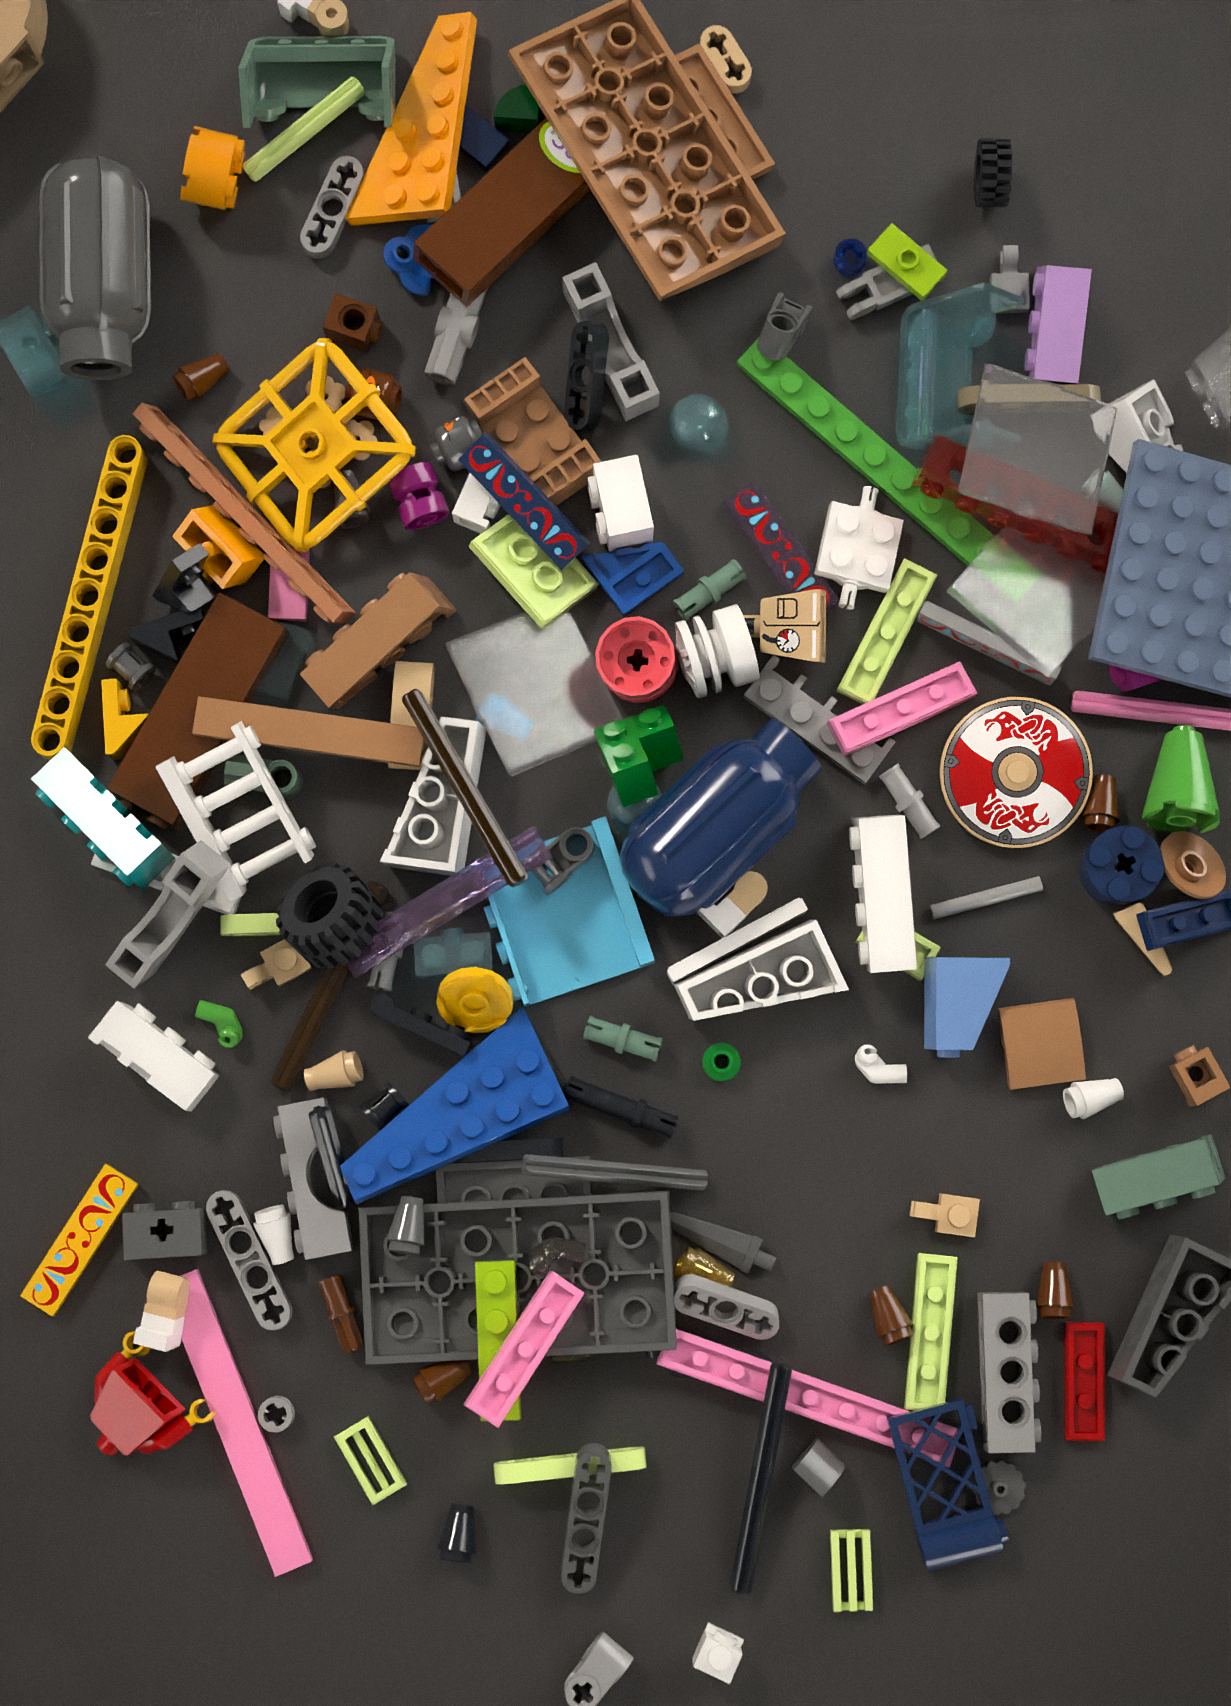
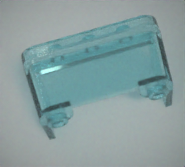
[896,282,1025,453]

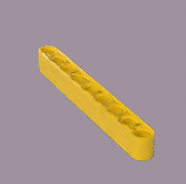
[31,435,148,761]

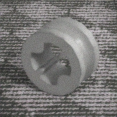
[258,1396,295,1433]

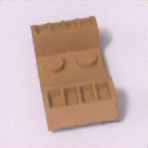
[462,357,601,506]

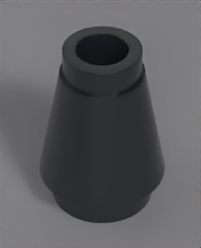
[437,1504,476,1563]

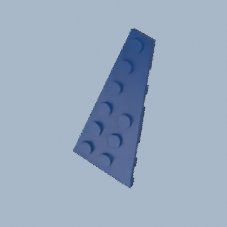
[340,1007,570,1205]

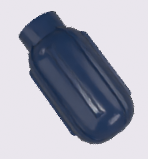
[620,718,823,917]

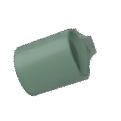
[224,754,303,798]

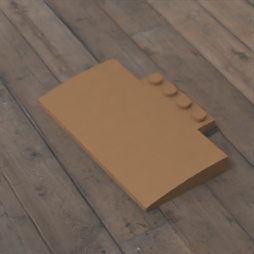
[507,0,786,301]

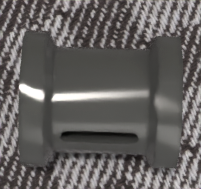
[105,642,156,692]

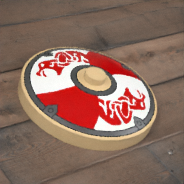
[939,697,1093,848]

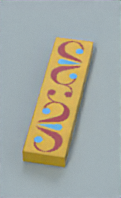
[20,1164,139,1317]

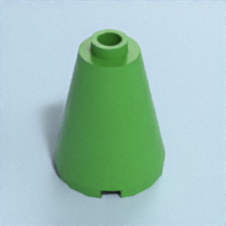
[1142,725,1220,833]

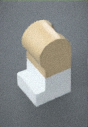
[277,0,349,36]
[697,871,768,938]
[133,1271,190,1352]

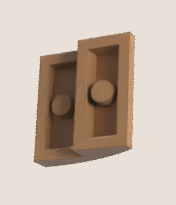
[998,998,1086,1090]

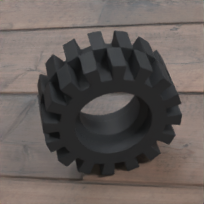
[974,138,1013,207]

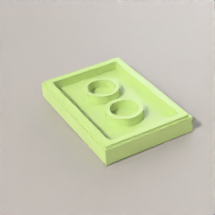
[469,514,599,630]

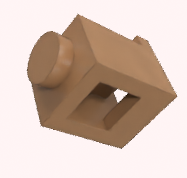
[1168,1045,1231,1107]

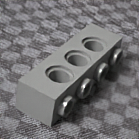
[977,1292,1041,1453]

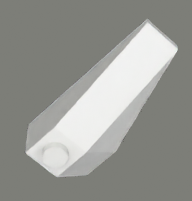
[1088,380,1183,473]

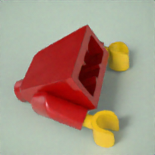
[90,1331,216,1456]

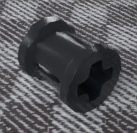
[359,1081,409,1131]

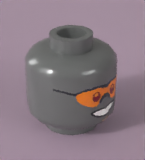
[430,416,483,472]

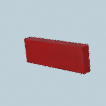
[1064,1322,1105,1441]

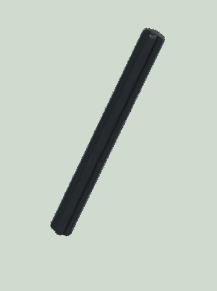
[730,1363,792,1594]

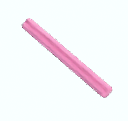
[1070,691,1231,731]

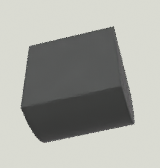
[791,1437,846,1497]

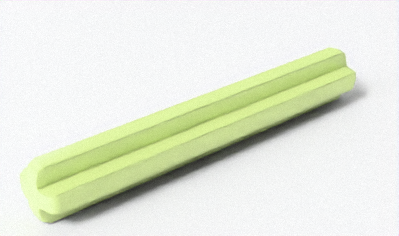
[243,77,365,181]

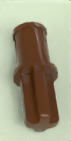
[317,1274,364,1354]

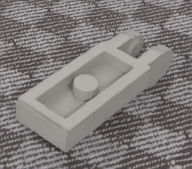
[836,244,944,320]

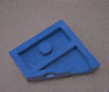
[581,541,684,617]

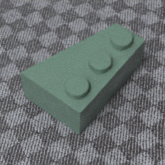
[1092,1134,1226,1219]

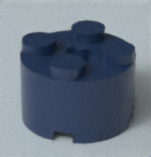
[1079,826,1164,907]

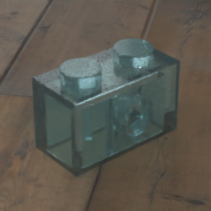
[0,305,73,400]
[413,928,494,980]

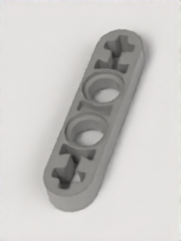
[206,1190,293,1330]

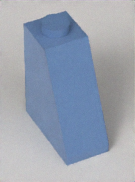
[924,957,1010,1058]

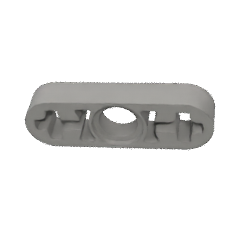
[300,156,365,259]
[674,1274,779,1340]

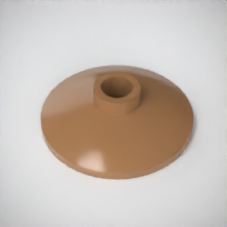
[1160,831,1226,899]

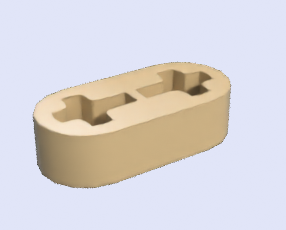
[700,25,752,94]

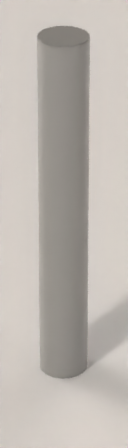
[929,876,1043,920]

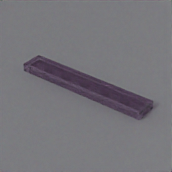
[347,825,552,978]

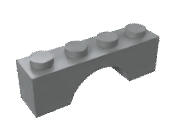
[562,262,660,421]
[105,840,231,989]
[273,1098,355,1260]

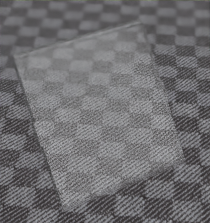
[958,364,1117,535]
[946,500,1107,678]
[446,610,623,776]

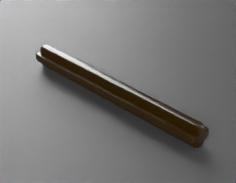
[402,689,528,888]
[270,881,388,1092]

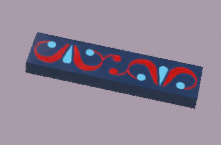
[458,432,590,570]

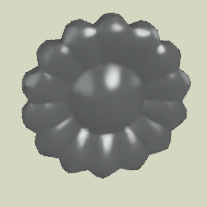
[972,1460,1026,1515]

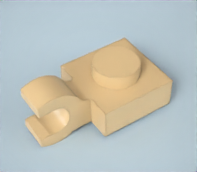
[241,939,312,990]
[909,1193,980,1238]

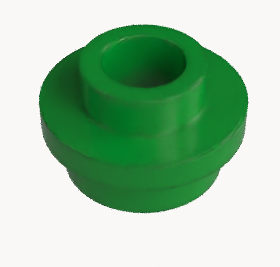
[702,1043,741,1081]

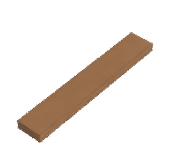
[192,696,424,767]

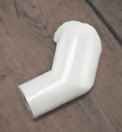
[855,1045,907,1084]

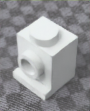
[452,473,500,534]
[692,1622,744,1684]

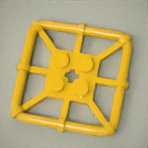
[212,338,416,552]

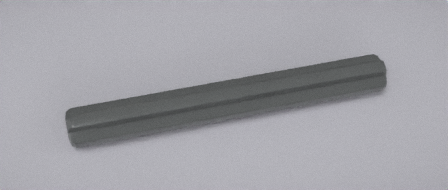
[522,1154,708,1191]

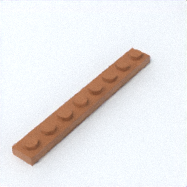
[132,403,356,624]

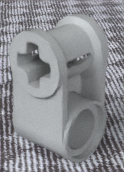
[564,1632,634,1706]

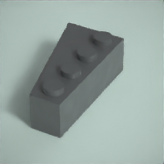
[1107,1234,1231,1397]

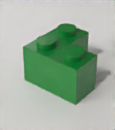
[593,705,684,808]

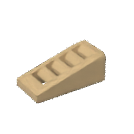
[1113,901,1172,976]

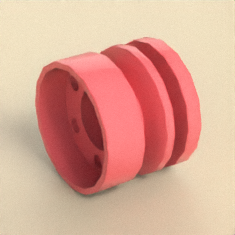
[595,616,679,703]

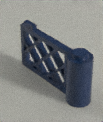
[887,1398,1009,1572]

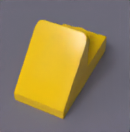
[101,679,149,760]

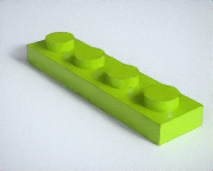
[475,1260,521,1421]

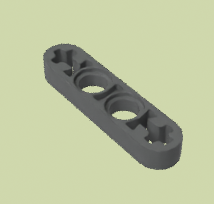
[561,1443,612,1594]

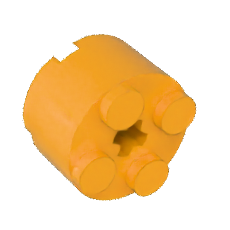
[180,126,245,210]

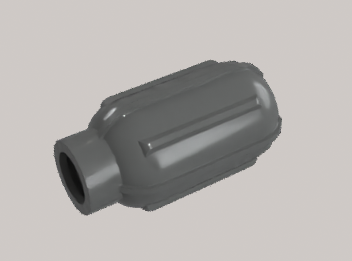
[38,156,151,380]

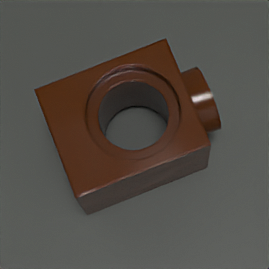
[323,293,383,353]

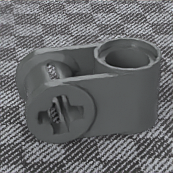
[757,292,813,360]
[523,827,595,896]

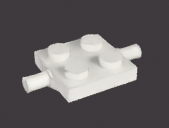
[814,486,904,610]

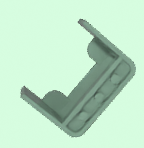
[238,36,395,128]

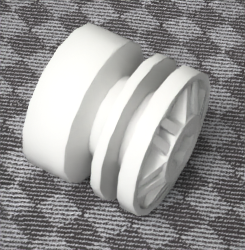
[675,604,760,698]

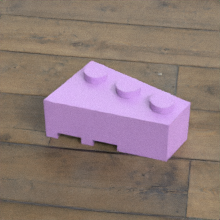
[1024,265,1092,383]

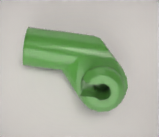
[195,1000,243,1048]

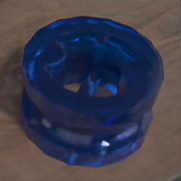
[833,238,868,276]

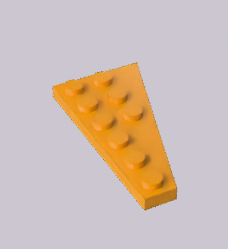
[345,12,477,226]

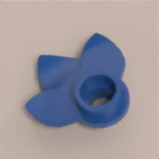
[383,224,434,296]

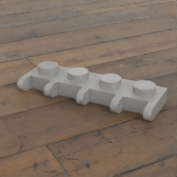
[743,655,896,785]

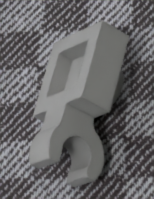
[990,245,1030,314]

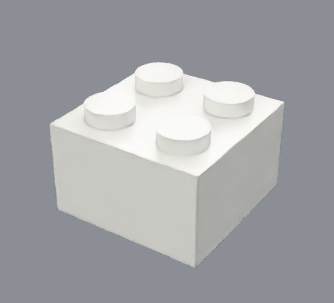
[587,454,654,552]

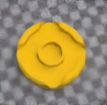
[436,967,514,1033]

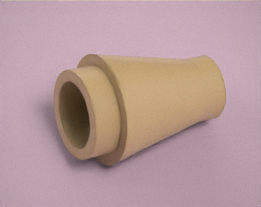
[304,1050,364,1091]

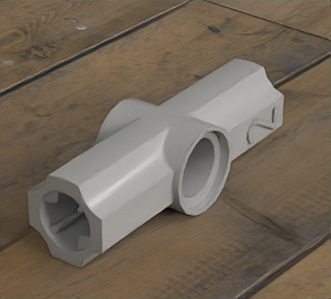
[424,289,487,385]

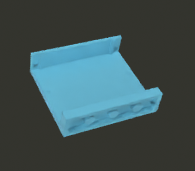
[472,816,655,1007]

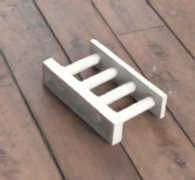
[156,721,316,902]

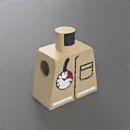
[743,589,826,663]

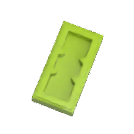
[866,223,948,301]

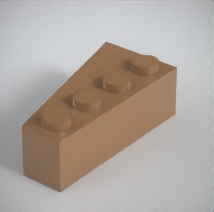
[300,572,457,709]

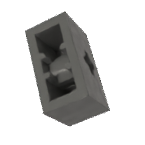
[122,1201,208,1260]

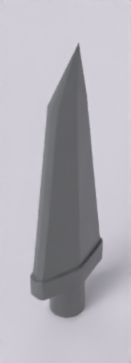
[670,1212,776,1274]

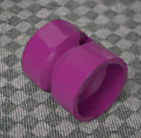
[388,462,450,530]

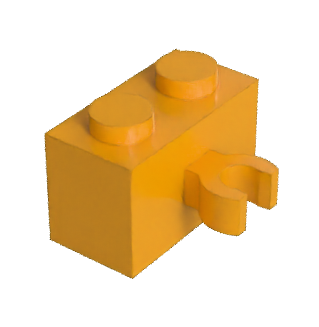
[172,505,264,589]

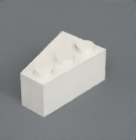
[88,1001,220,1112]

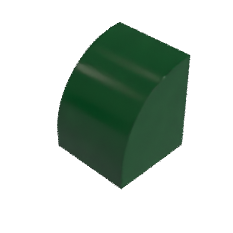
[494,84,541,134]

